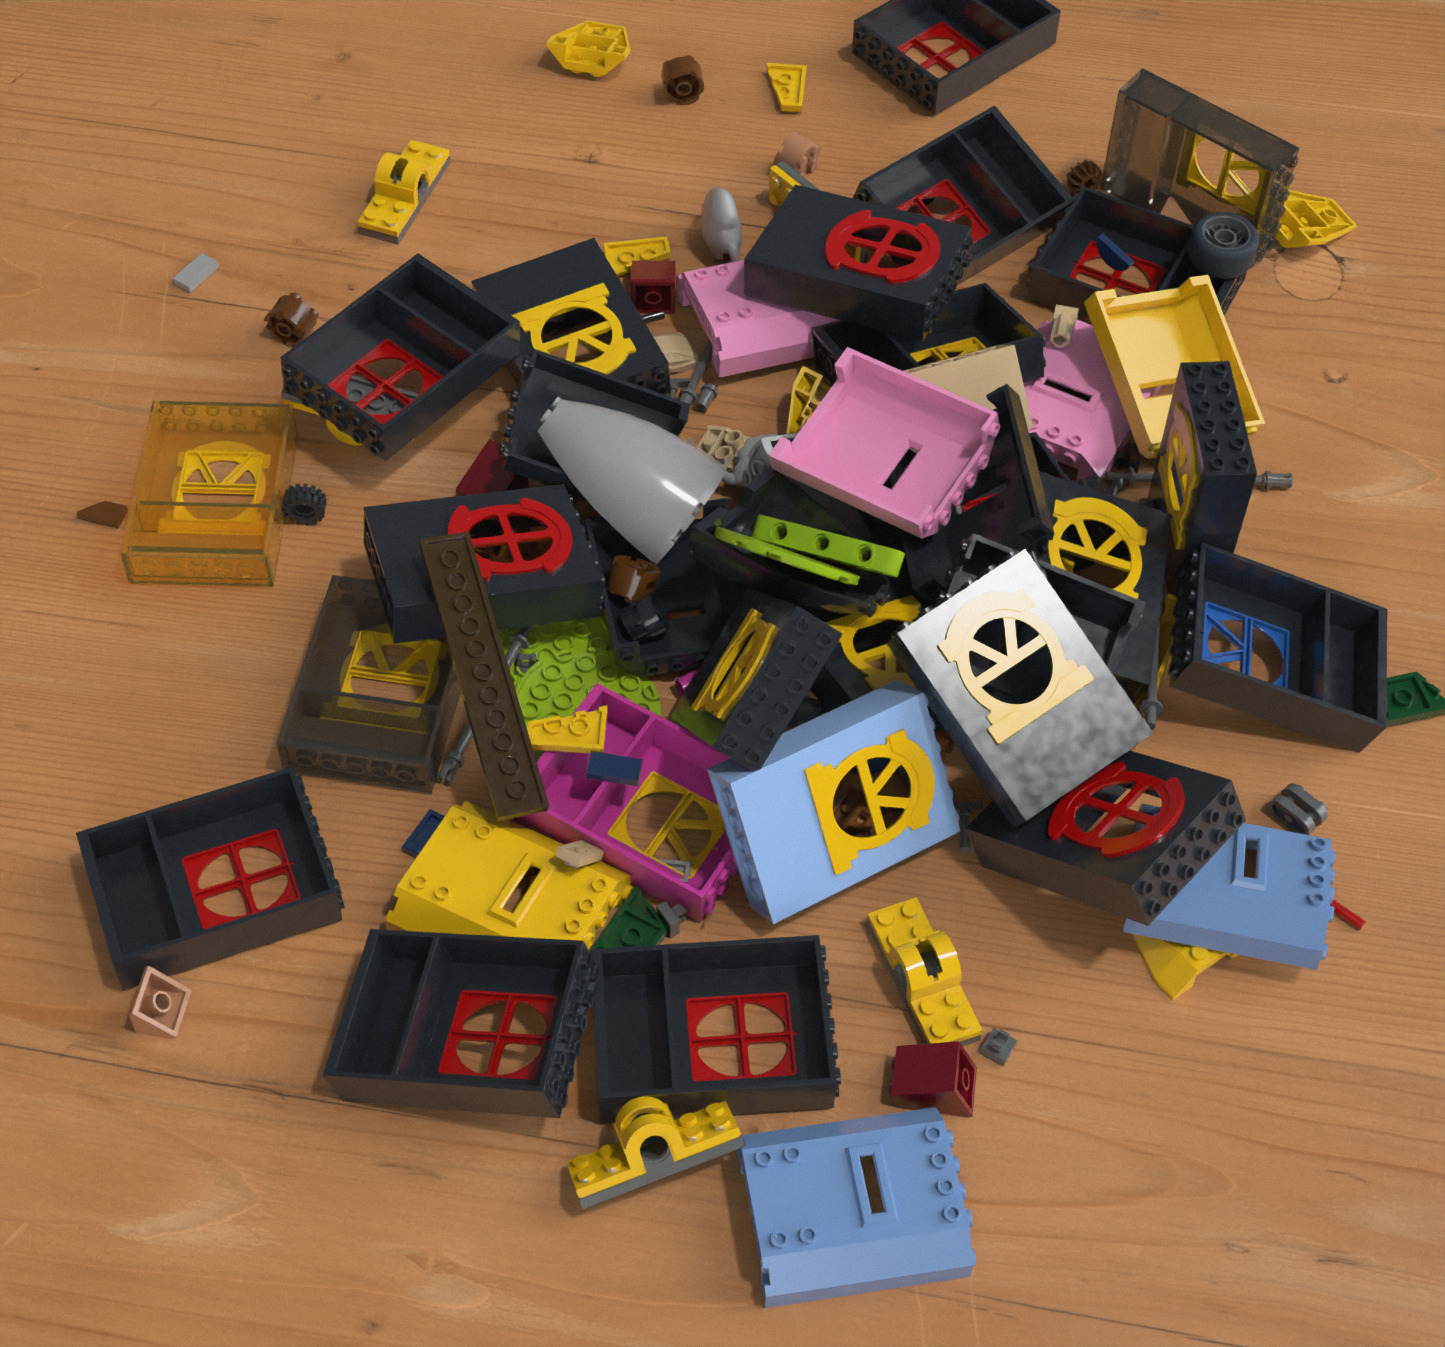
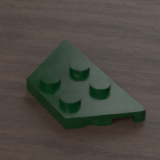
[1386,671,1445,726]
[589,886,668,952]

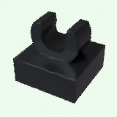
[1115,443,1140,473]

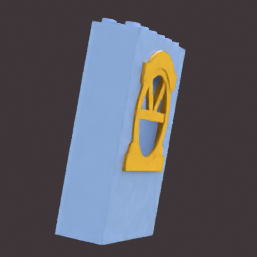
[707,680,960,924]

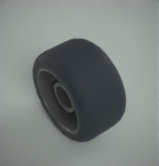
[1188,212,1259,279]

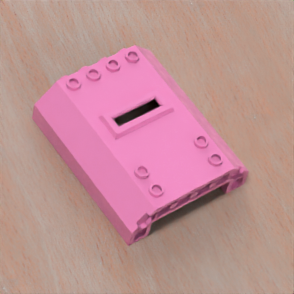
[676,260,839,378]
[1023,320,1161,481]
[768,347,1000,538]

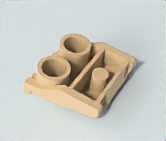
[653,332,700,375]
[697,425,750,473]

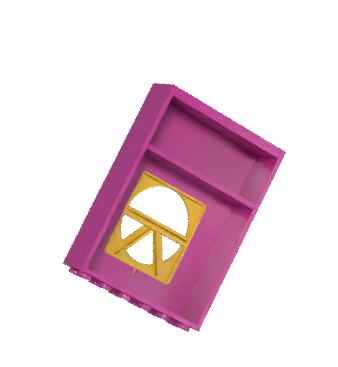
[514,683,739,923]

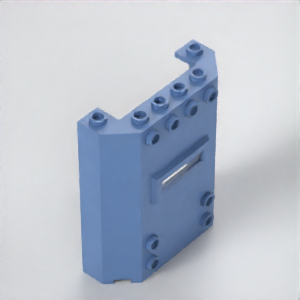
[1123,804,1335,970]
[736,1107,976,1308]

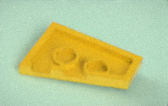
[766,63,807,112]
[603,236,671,277]
[527,705,608,754]

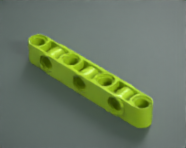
[751,514,905,578]

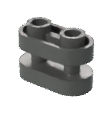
[1268,783,1328,835]

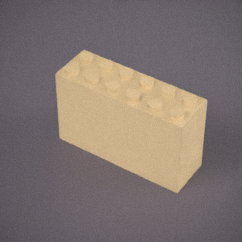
[903,345,1033,451]

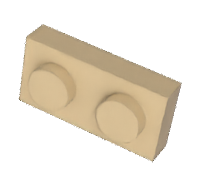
[556,840,604,868]

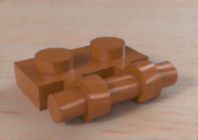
[833,785,886,837]

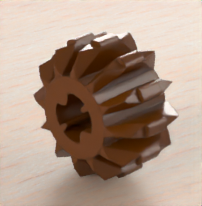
[1066,159,1103,194]

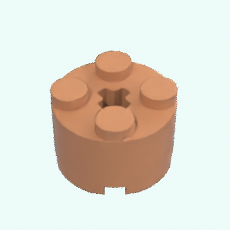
[774,132,821,178]

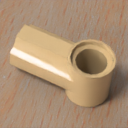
[1050,304,1079,348]

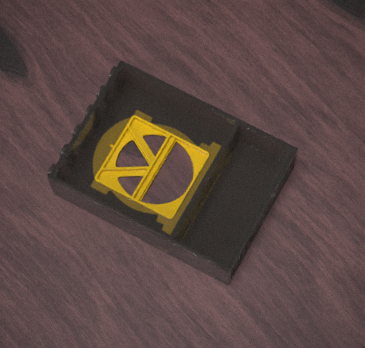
[1100,68,1299,269]
[276,575,461,794]

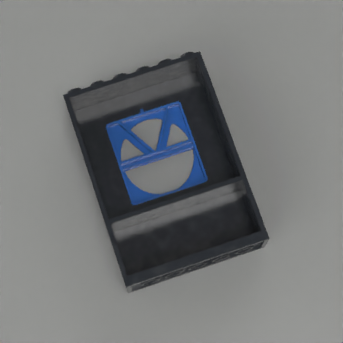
[1168,542,1388,753]

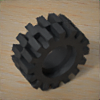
[282,484,327,525]

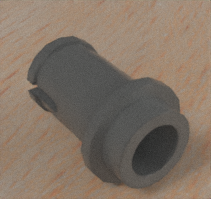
[694,383,718,413]

